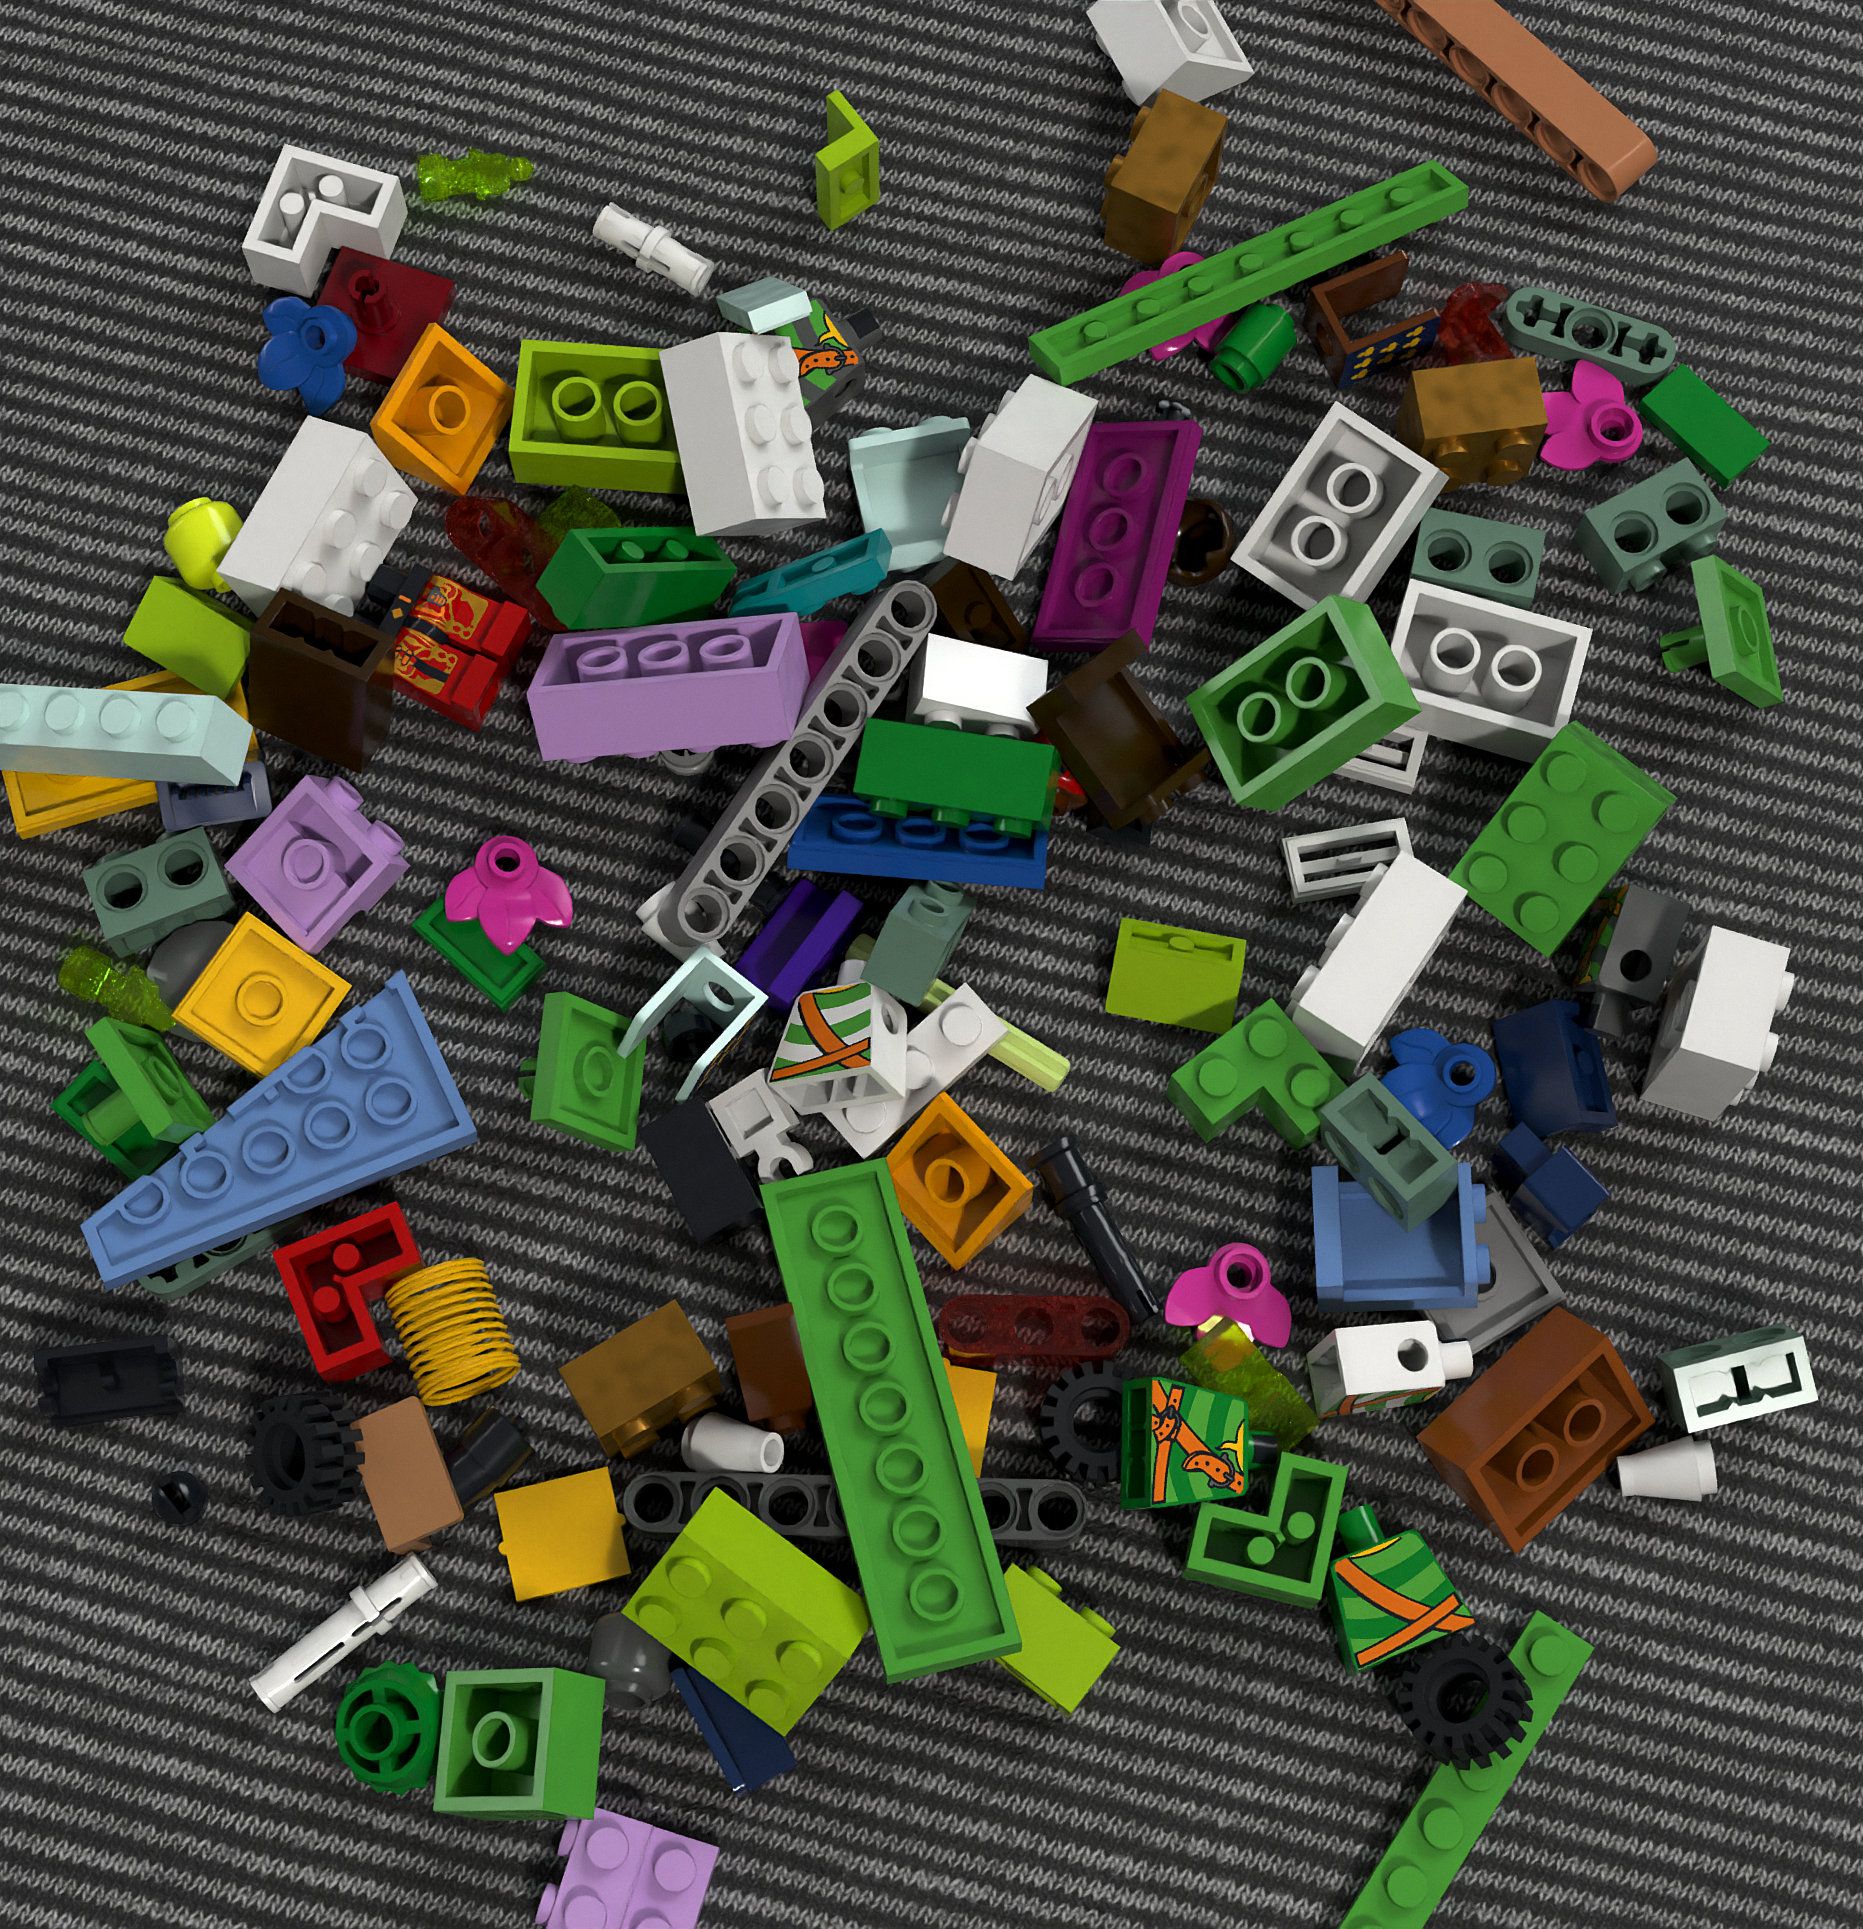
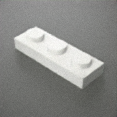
[822,982,1010,1161]

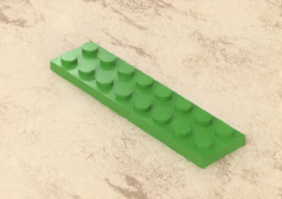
[759,1157,1022,1685]

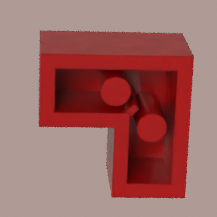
[272,1201,427,1387]

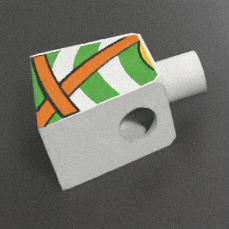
[766,959,907,1115]
[1306,1320,1473,1419]

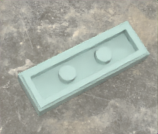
[716,276,813,335]

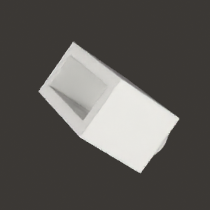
[905,633,1048,742]

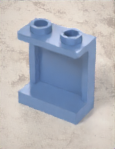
[1311,1162,1490,1313]

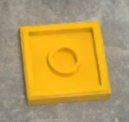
[169,911,352,1081]

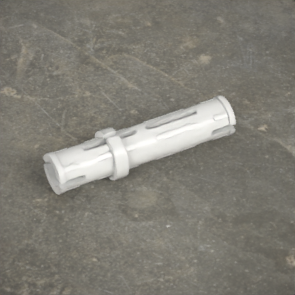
[249,1551,438,1713]

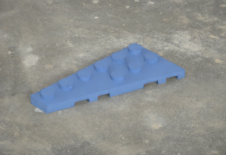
[80,969,478,1291]

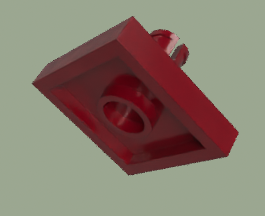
[316,245,457,388]

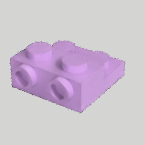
[224,774,410,955]
[535,1807,720,1929]

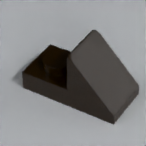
[919,555,1031,654]

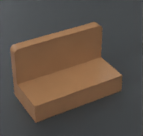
[350,1396,464,1556]

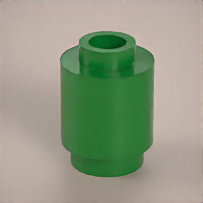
[1210,303,1297,394]

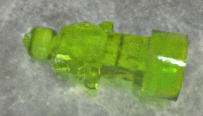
[416,148,534,204]
[58,944,176,1032]

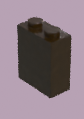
[249,587,396,774]

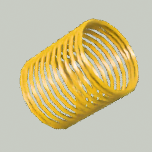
[385,1257,521,1406]

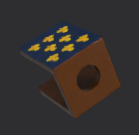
[1302,250,1442,390]

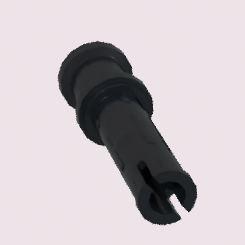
[1026,1134,1164,1329]

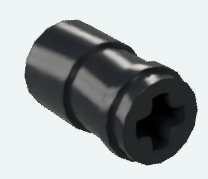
[443,1405,537,1530]

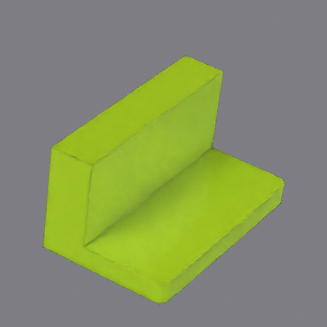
[815,90,879,232]
[123,576,255,701]
[1105,917,1247,1035]

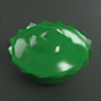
[334,1660,445,1796]

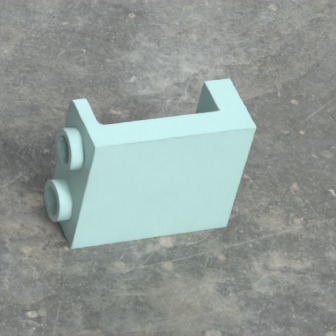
[848,416,996,593]

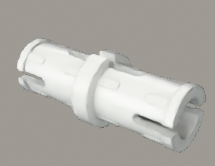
[593,202,714,296]

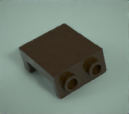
[1026,628,1214,832]

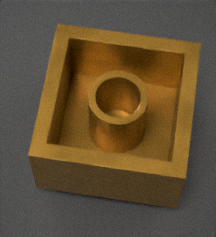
[1100,88,1229,269]
[1395,356,1548,494]
[558,1299,723,1459]

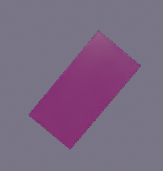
[1030,420,1203,652]

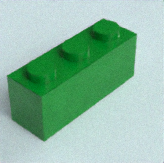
[535,526,738,630]
[853,717,1062,839]

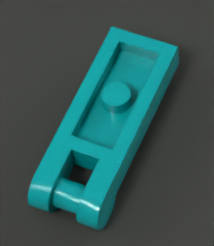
[727,528,893,618]

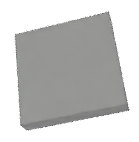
[1417,1188,1567,1357]

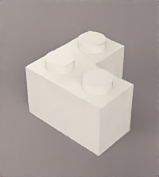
[242,144,408,298]

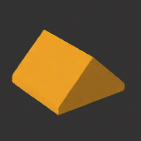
[370,323,515,496]
[886,1091,1034,1271]

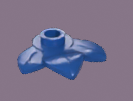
[257,296,357,417]
[1380,1028,1497,1151]

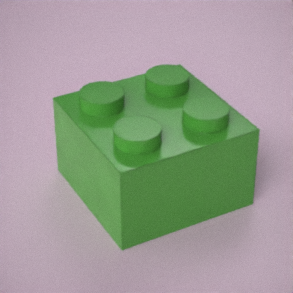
[433,1667,606,1821]

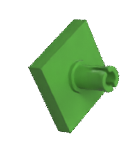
[1660,554,1784,709]
[519,991,647,1152]
[81,1017,217,1147]

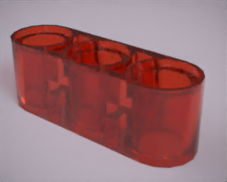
[445,496,590,631]
[937,1294,1131,1367]

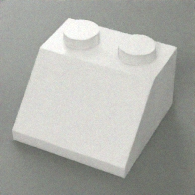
[1086,0,1255,108]

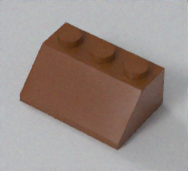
[1416,1306,1656,1554]

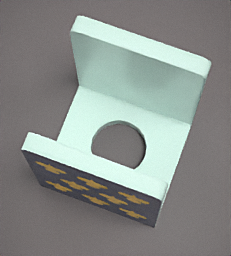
[616,944,769,1105]

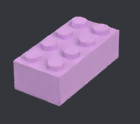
[526,612,810,763]

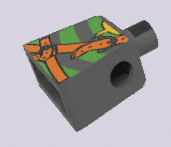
[729,297,883,432]
[1572,884,1691,1041]

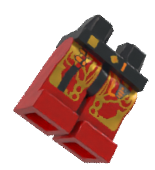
[351,563,533,733]

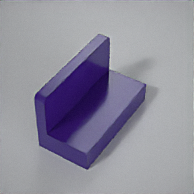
[733,879,864,1020]

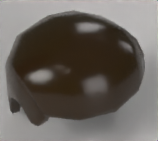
[1165,496,1237,589]

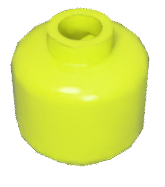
[164,497,244,593]

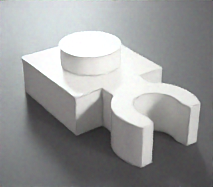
[709,1067,813,1184]

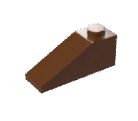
[724,1302,816,1436]

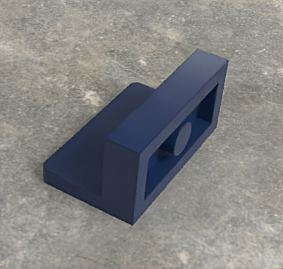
[1493,999,1618,1140]
[670,1666,798,1799]

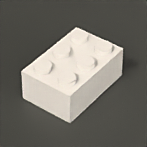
[659,332,827,536]
[941,374,1099,581]
[1230,401,1450,611]
[216,415,418,618]
[1389,578,1593,764]
[1284,850,1468,1081]
[1639,925,1794,1122]

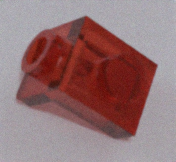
[1437,282,1515,366]

